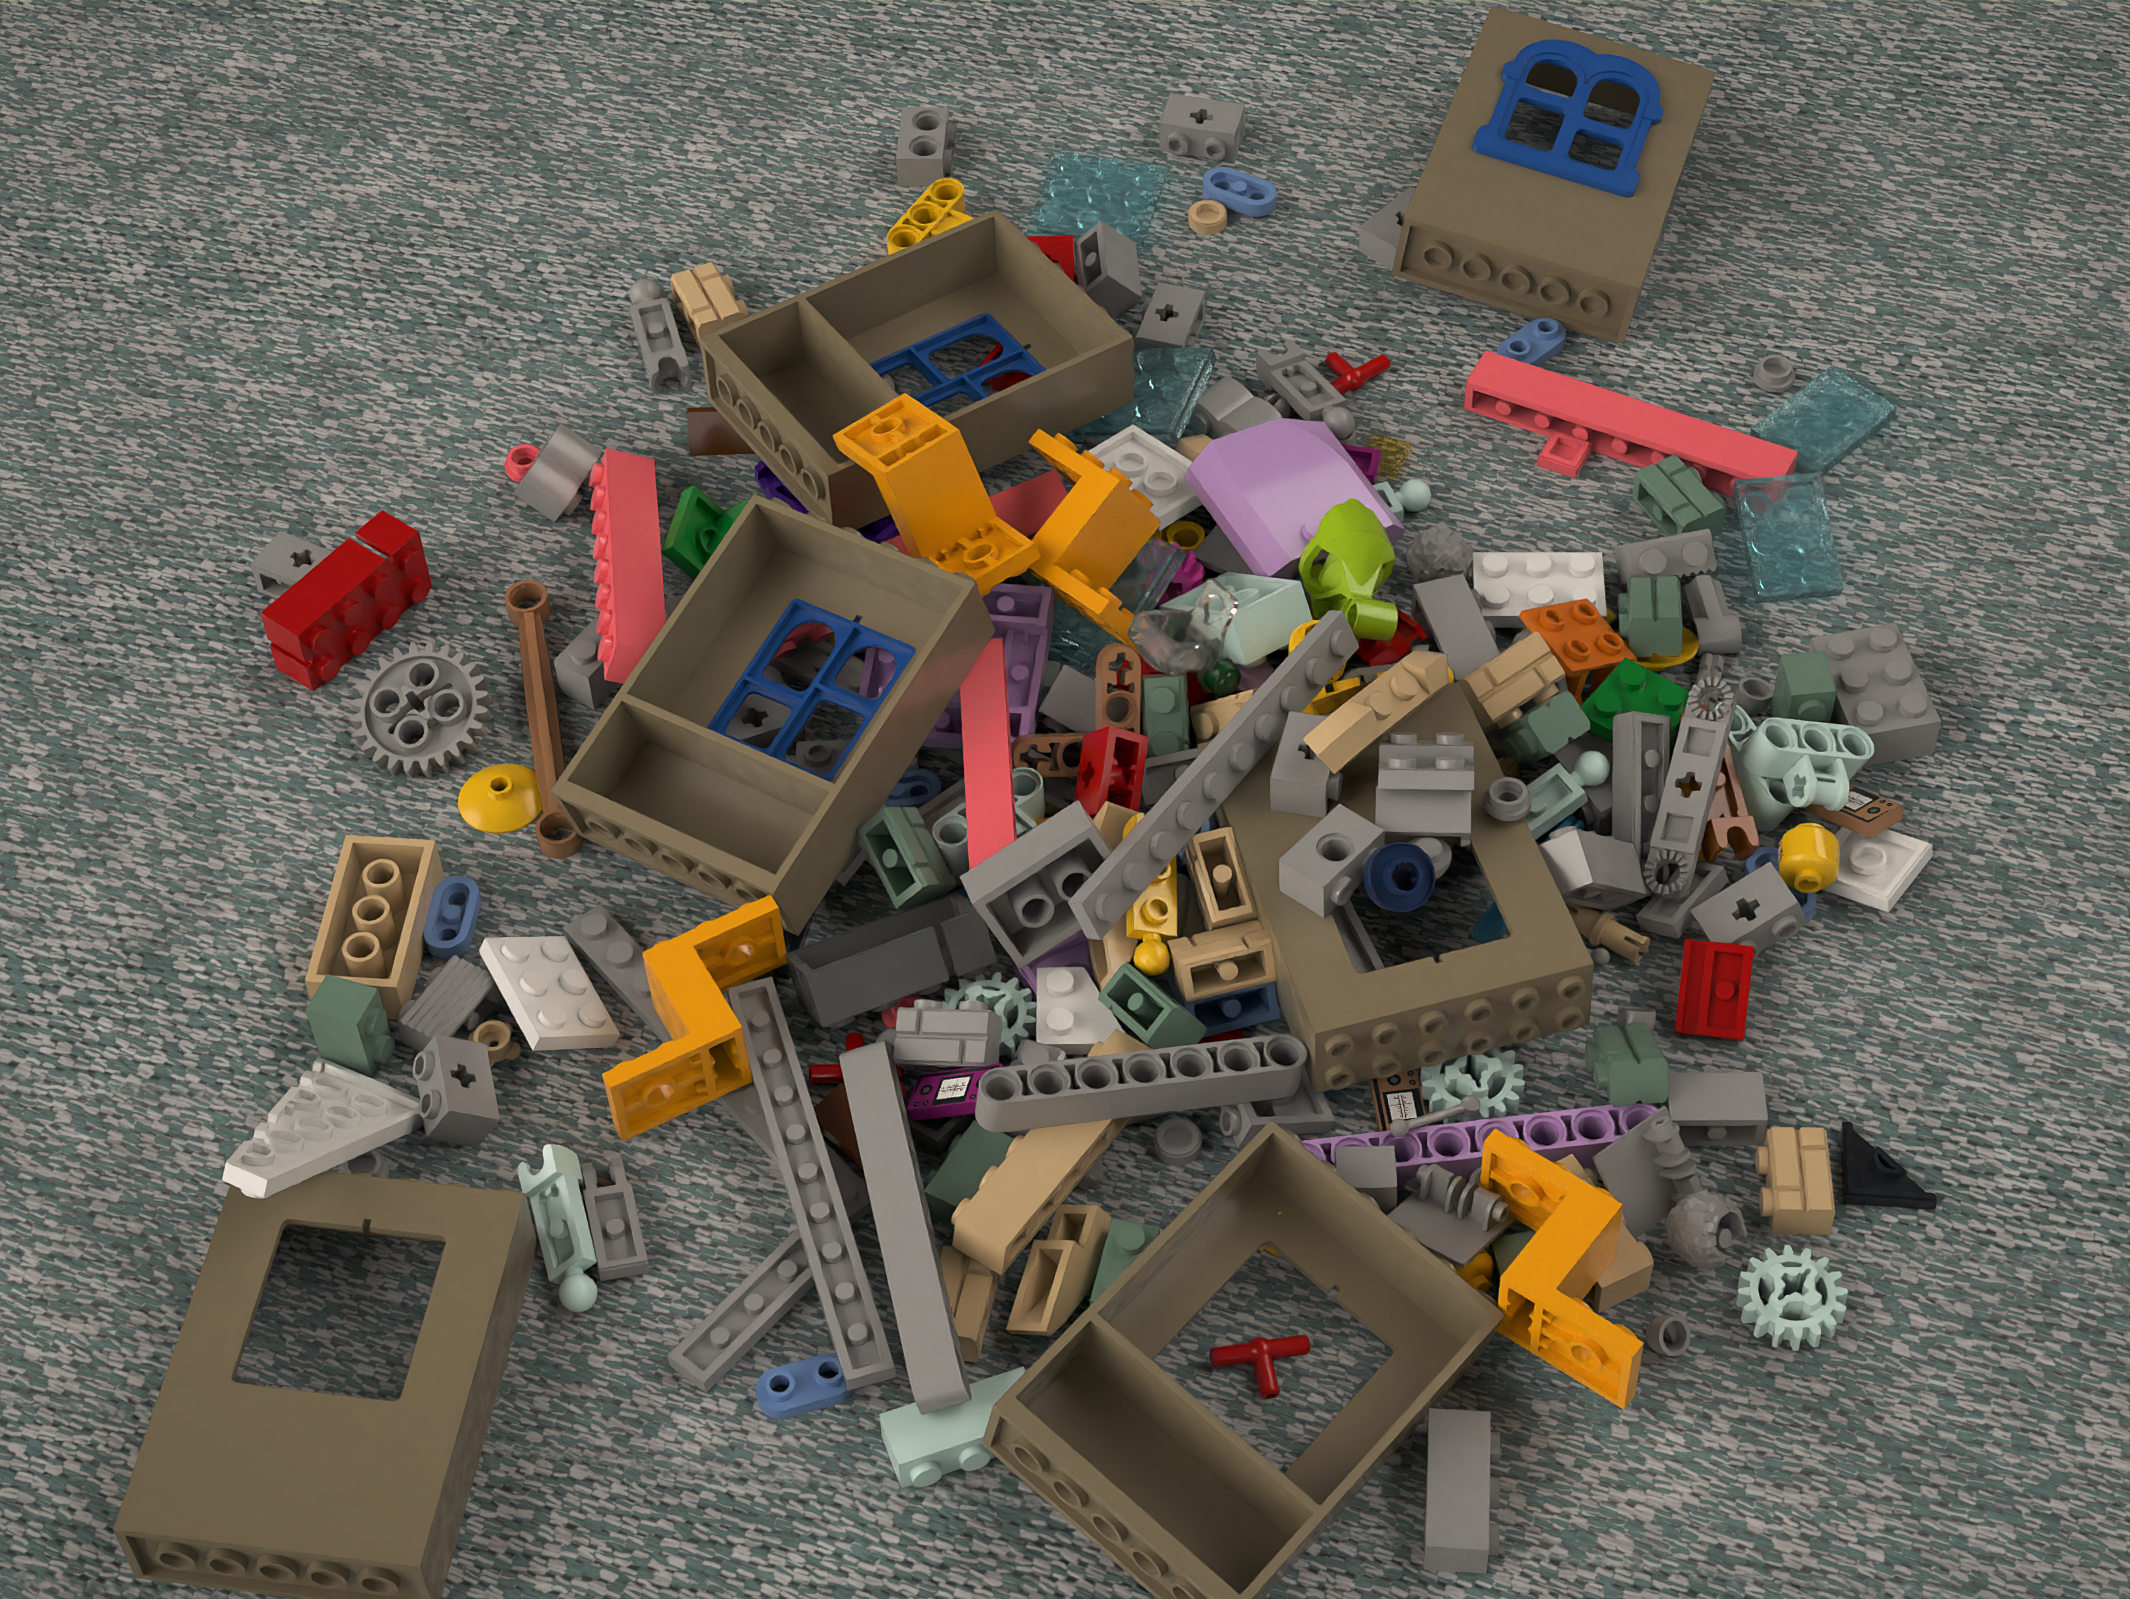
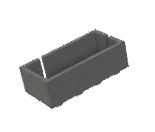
[784,891,997,1028]

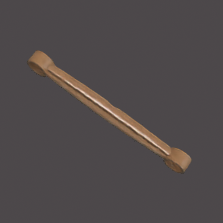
[504,580,583,859]

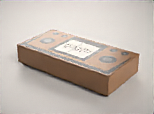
[1806,784,1903,838]
[1368,1068,1429,1132]

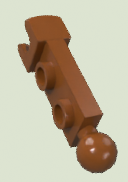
[1680,704,1759,863]

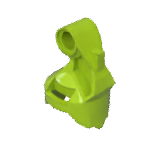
[1298,498,1398,643]

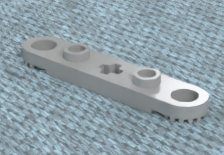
[1643,677,1737,899]

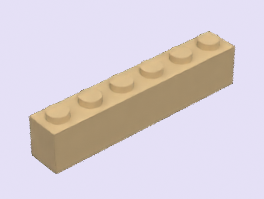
[951,1028,1152,1276]

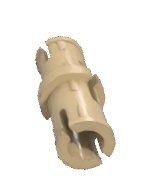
[1565,902,1650,965]

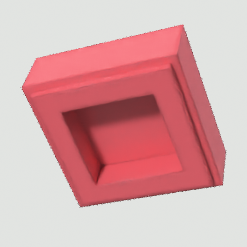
[1537,431,1593,479]

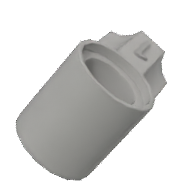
[1682,575,1742,657]

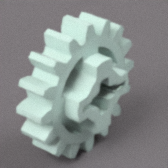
[942,972,1037,1061]
[1420,1047,1525,1124]
[1736,1245,1848,1351]

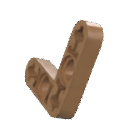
[1011,643,1141,777]

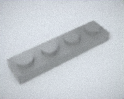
[667,1228,815,1393]

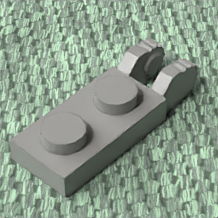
[580,1157,649,1281]

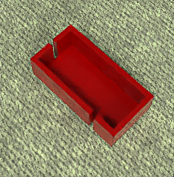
[260,510,432,691]

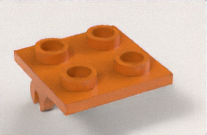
[1519,598,1637,707]

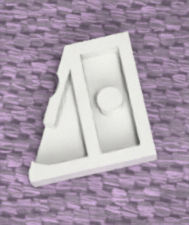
[1036,967,1126,1055]

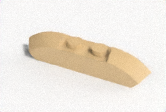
[1303,650,1449,775]

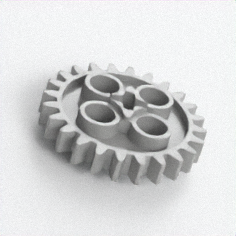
[349,641,493,779]

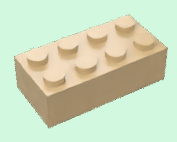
[305,835,444,1020]

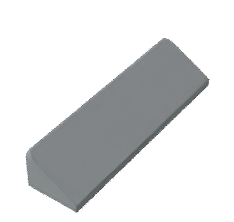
[1612,711,1670,897]

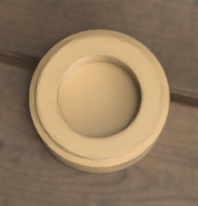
[1188,200,1227,235]

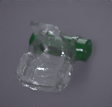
[1127,578,1241,698]

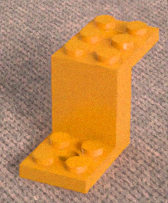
[832,393,1041,597]
[1027,428,1162,656]
[602,895,787,1142]
[1480,1129,1644,1410]

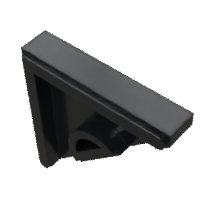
[1841,1121,1937,1210]

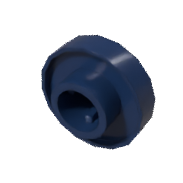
[1363,842,1436,913]

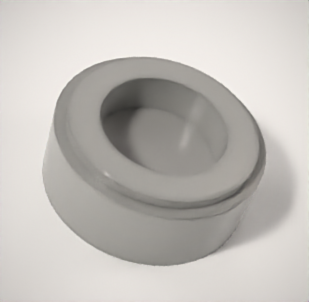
[1154,1118,1202,1166]

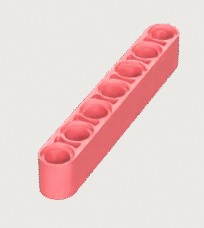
[960,637,1017,870]

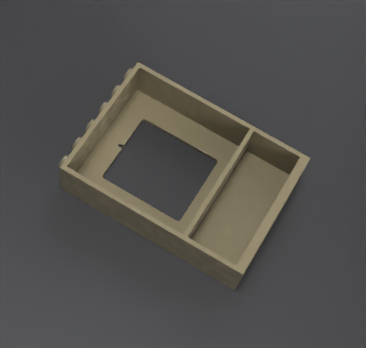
[1197,682,1594,1094]
[981,1120,1505,1599]
[113,1171,538,1599]

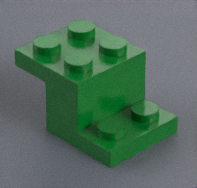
[661,485,764,580]
[1581,657,1701,763]

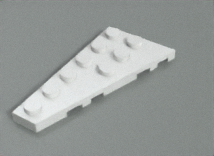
[222,1056,424,1199]

